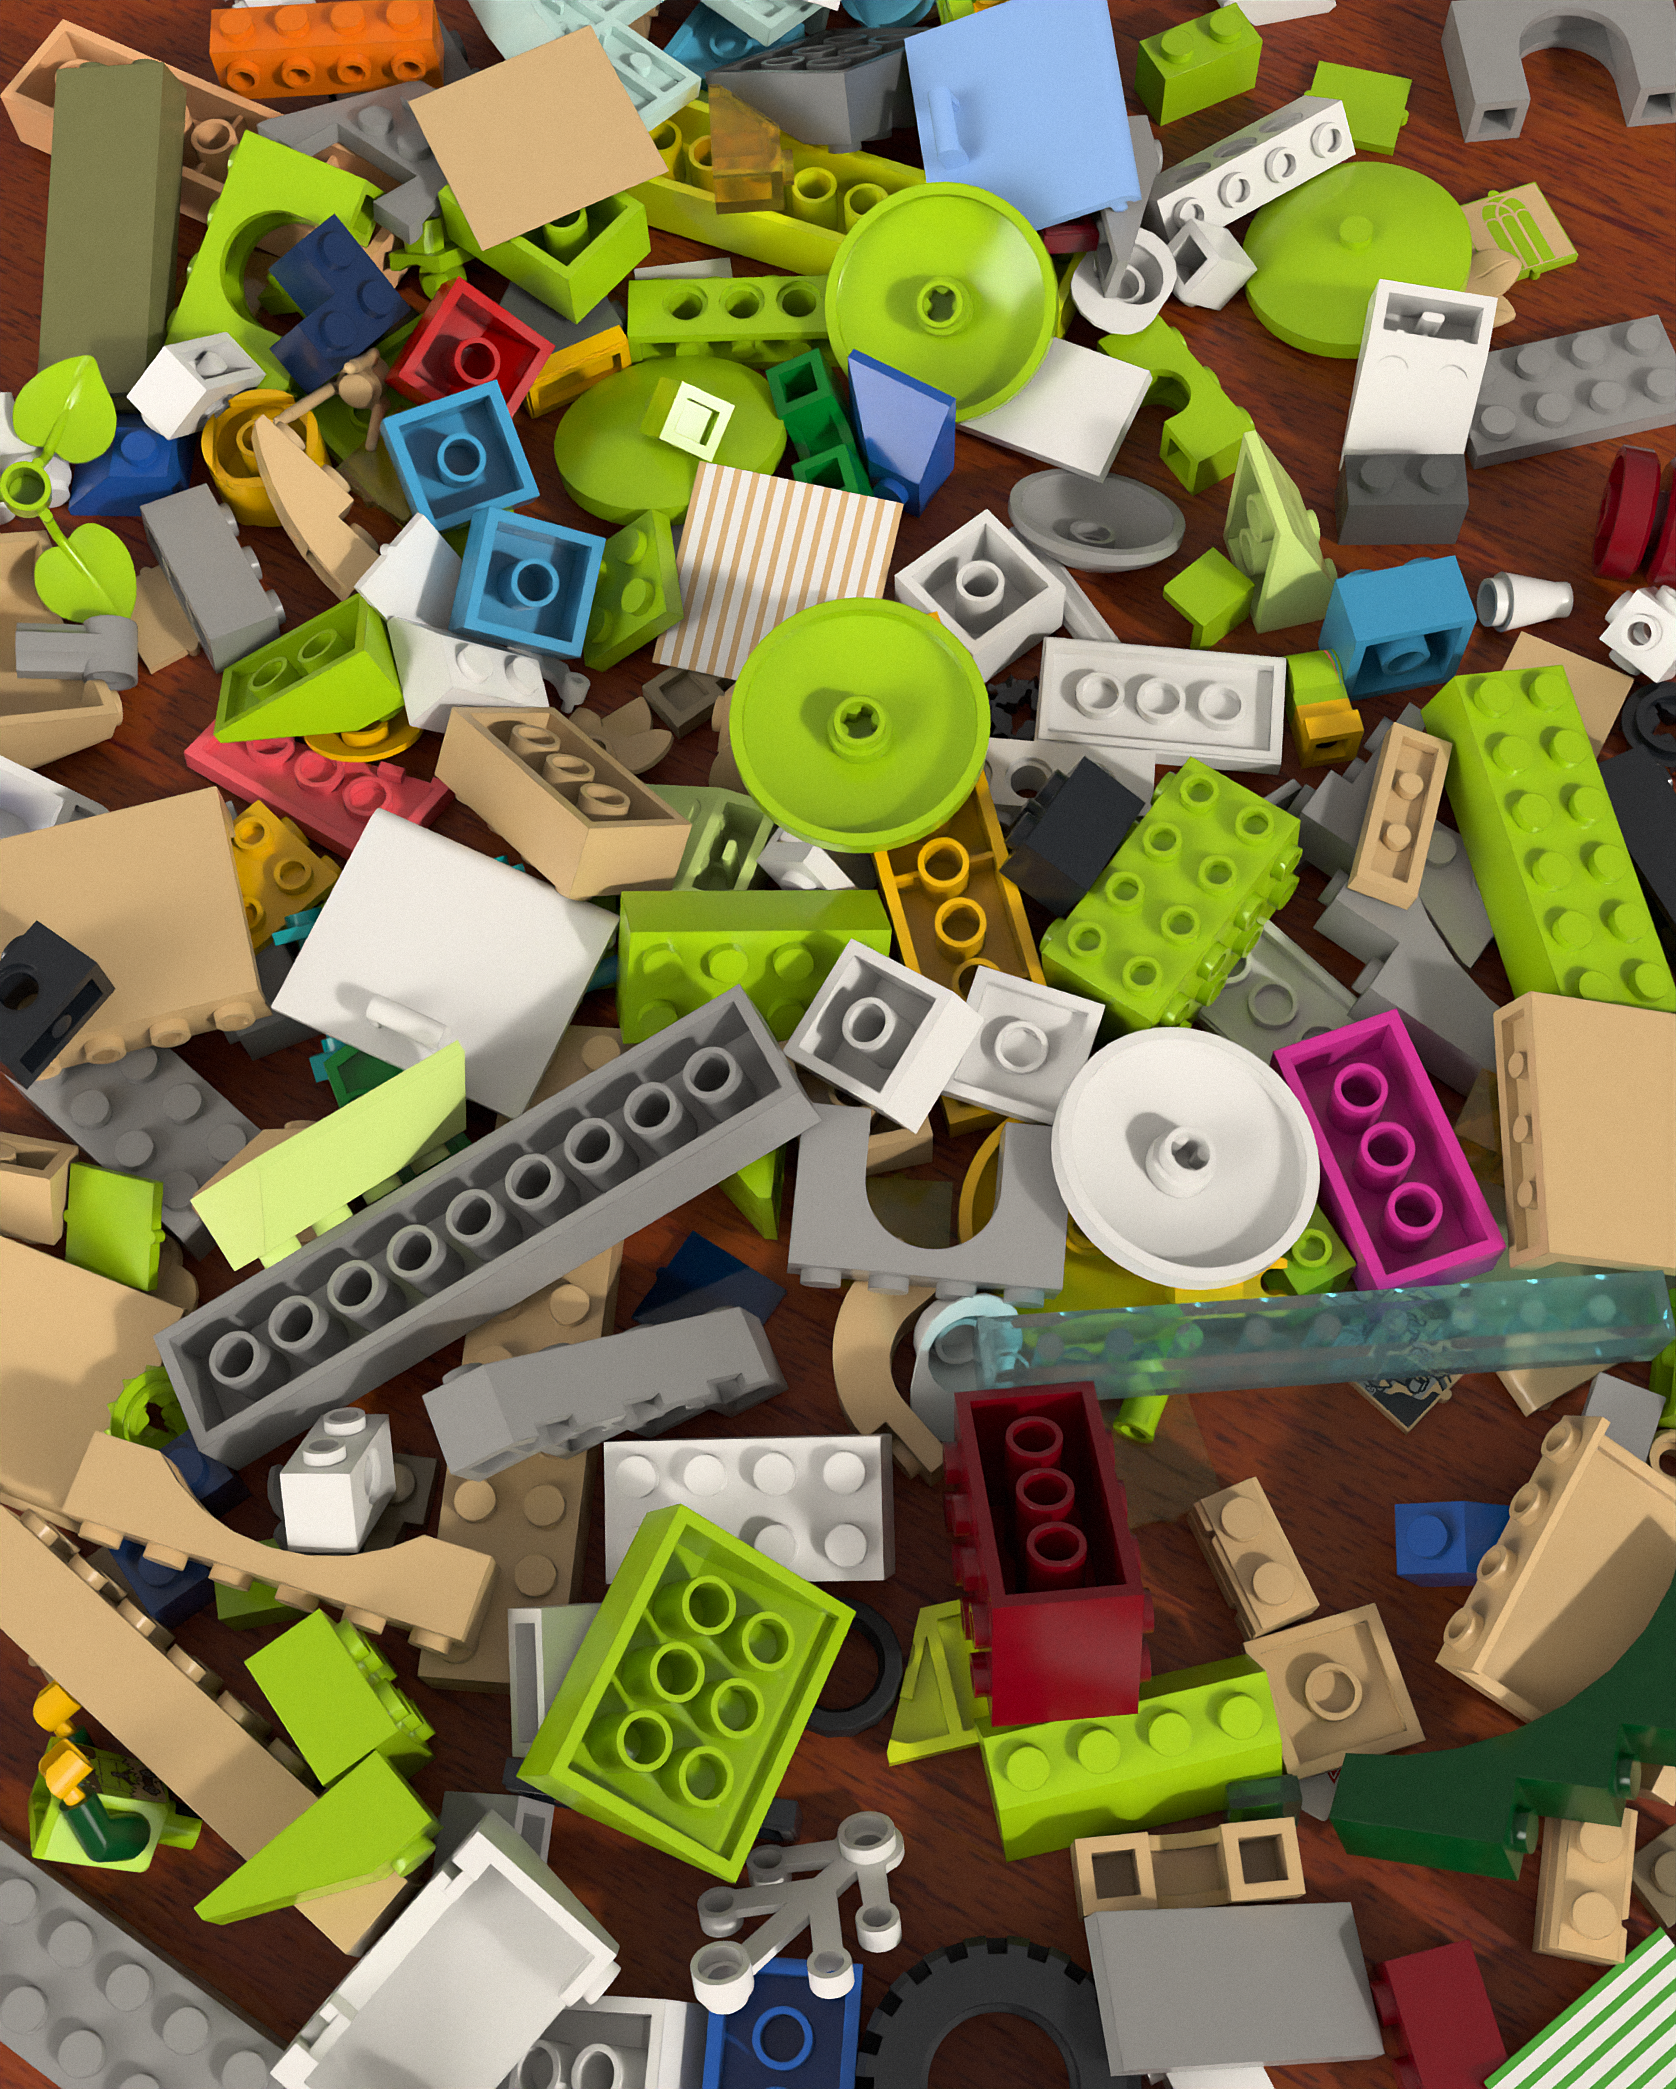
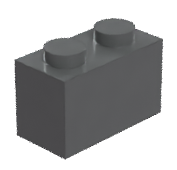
[1334,454,1469,545]

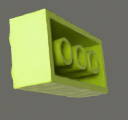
[614,890,892,1044]

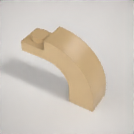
[832,1237,944,1487]

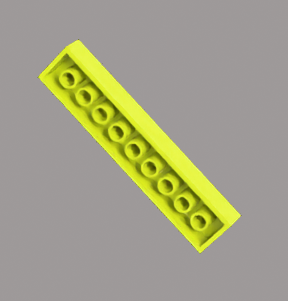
[624,99,1087,340]

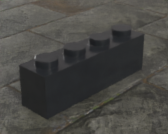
[1598,744,1676,977]

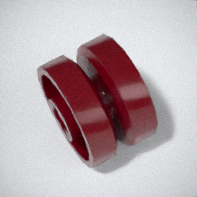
[1592,444,1676,590]

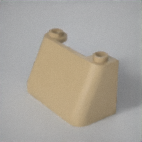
[0,530,123,770]

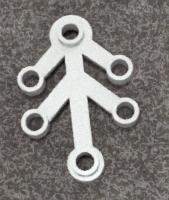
[690,1811,905,2014]

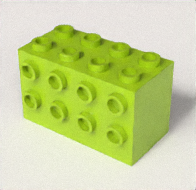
[1039,756,1303,1048]

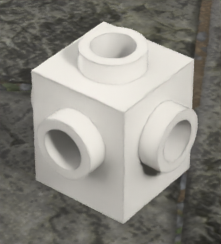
[1599,585,1676,683]

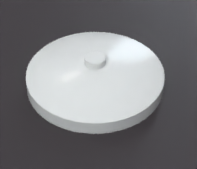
[1051,1027,1320,1290]

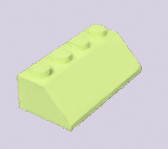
[190,1040,466,1271]

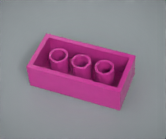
[1269,1008,1507,1314]

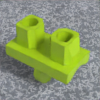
[389,212,477,299]

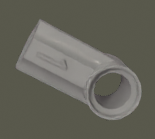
[15,615,138,691]

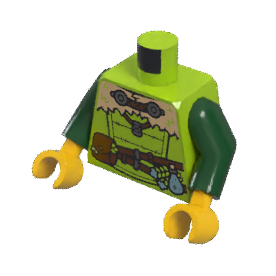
[27,1679,203,1873]

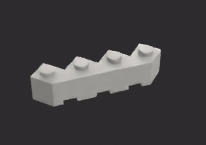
[422,1306,789,1482]

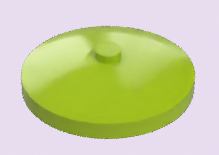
[1243,162,1472,359]
[825,182,1059,424]
[554,355,787,526]
[729,597,991,853]

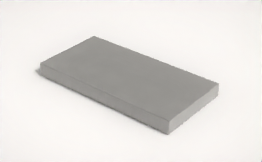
[1084,1902,1385,2076]

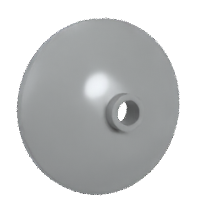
[1008,469,1186,573]

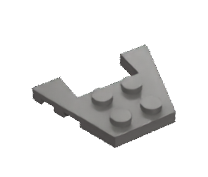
[257,80,448,245]

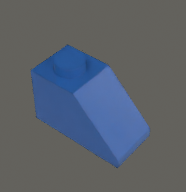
[1395,1501,1510,1587]

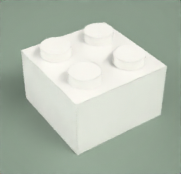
[895,509,1066,683]
[783,938,985,1134]

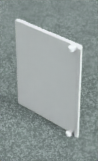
[271,808,620,1120]

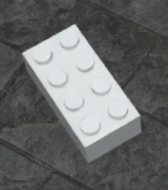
[604,1434,895,1584]

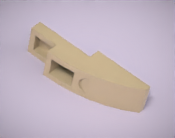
[251,414,380,601]

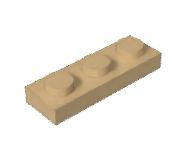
[1347,722,1453,910]

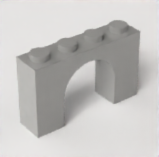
[1441,0,1676,143]
[787,1103,1068,1308]

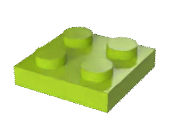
[583,509,684,672]

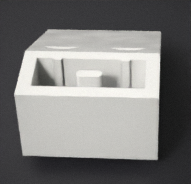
[1339,279,1498,471]

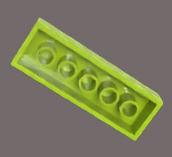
[1420,665,1676,1014]

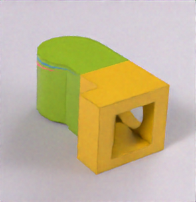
[1282,648,1364,769]

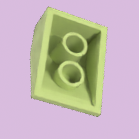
[1223,430,1338,634]

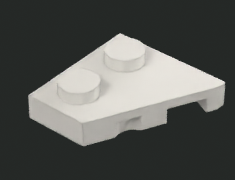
[1418,820,1494,974]

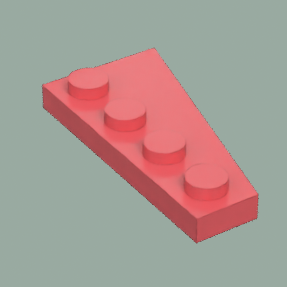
[184,719,455,860]

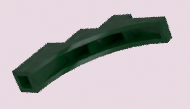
[1329,1569,1676,1881]

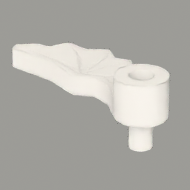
[507,646,590,713]

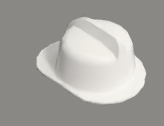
[1070,227,1177,335]
[910,1293,1022,1442]

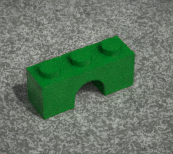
[765,348,874,497]

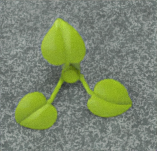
[0,355,137,624]

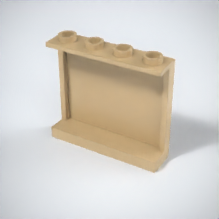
[0,786,273,1081]
[1493,991,1676,1276]
[1435,1415,1676,1806]

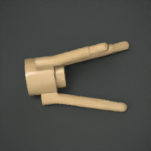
[273,348,391,452]

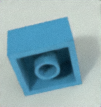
[379,379,540,535]
[448,506,606,660]
[1318,555,1477,702]

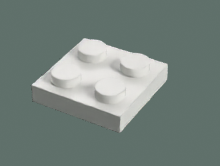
[940,965,1106,1127]

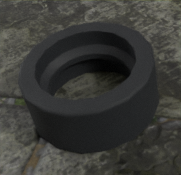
[804,1597,903,1738]

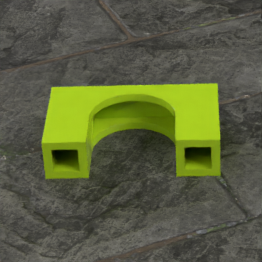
[163,129,387,402]

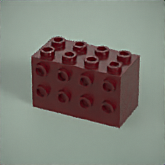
[942,1380,1154,1727]

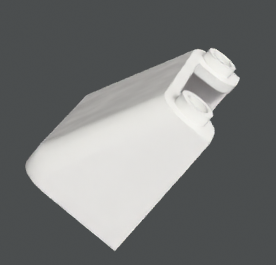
[270,1808,621,2089]

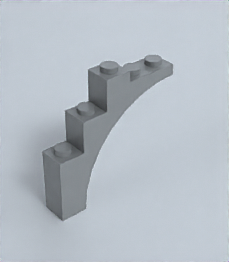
[1286,702,1500,1103]

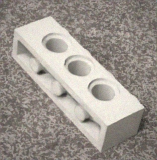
[1140,95,1356,245]
[983,738,1156,837]

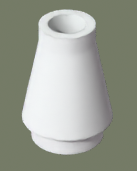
[1477,572,1573,632]

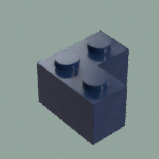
[268,213,412,395]
[108,1429,253,1630]

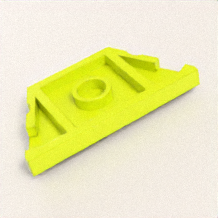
[887,1599,989,1766]

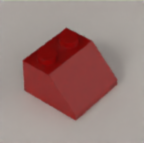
[383,276,556,419]

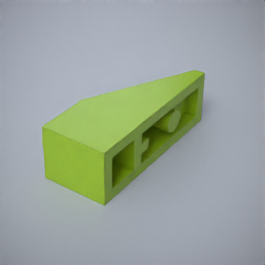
[194,1750,444,1925]

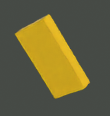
[523,325,632,419]

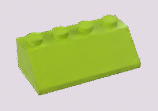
[974,1654,1282,1862]

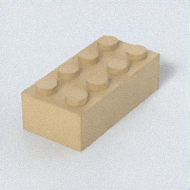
[434,707,692,901]

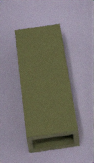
[38,59,187,414]

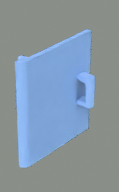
[904,0,1142,231]

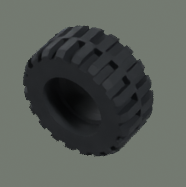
[855,1935,1145,2089]

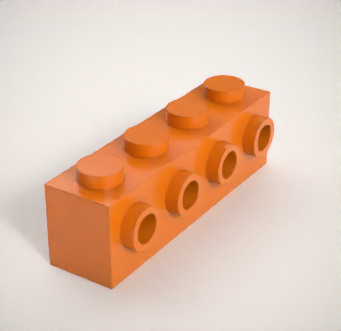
[209,0,444,99]

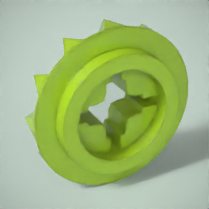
[103,1365,190,1450]

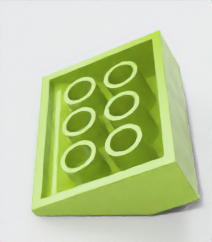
[516,1503,856,1883]

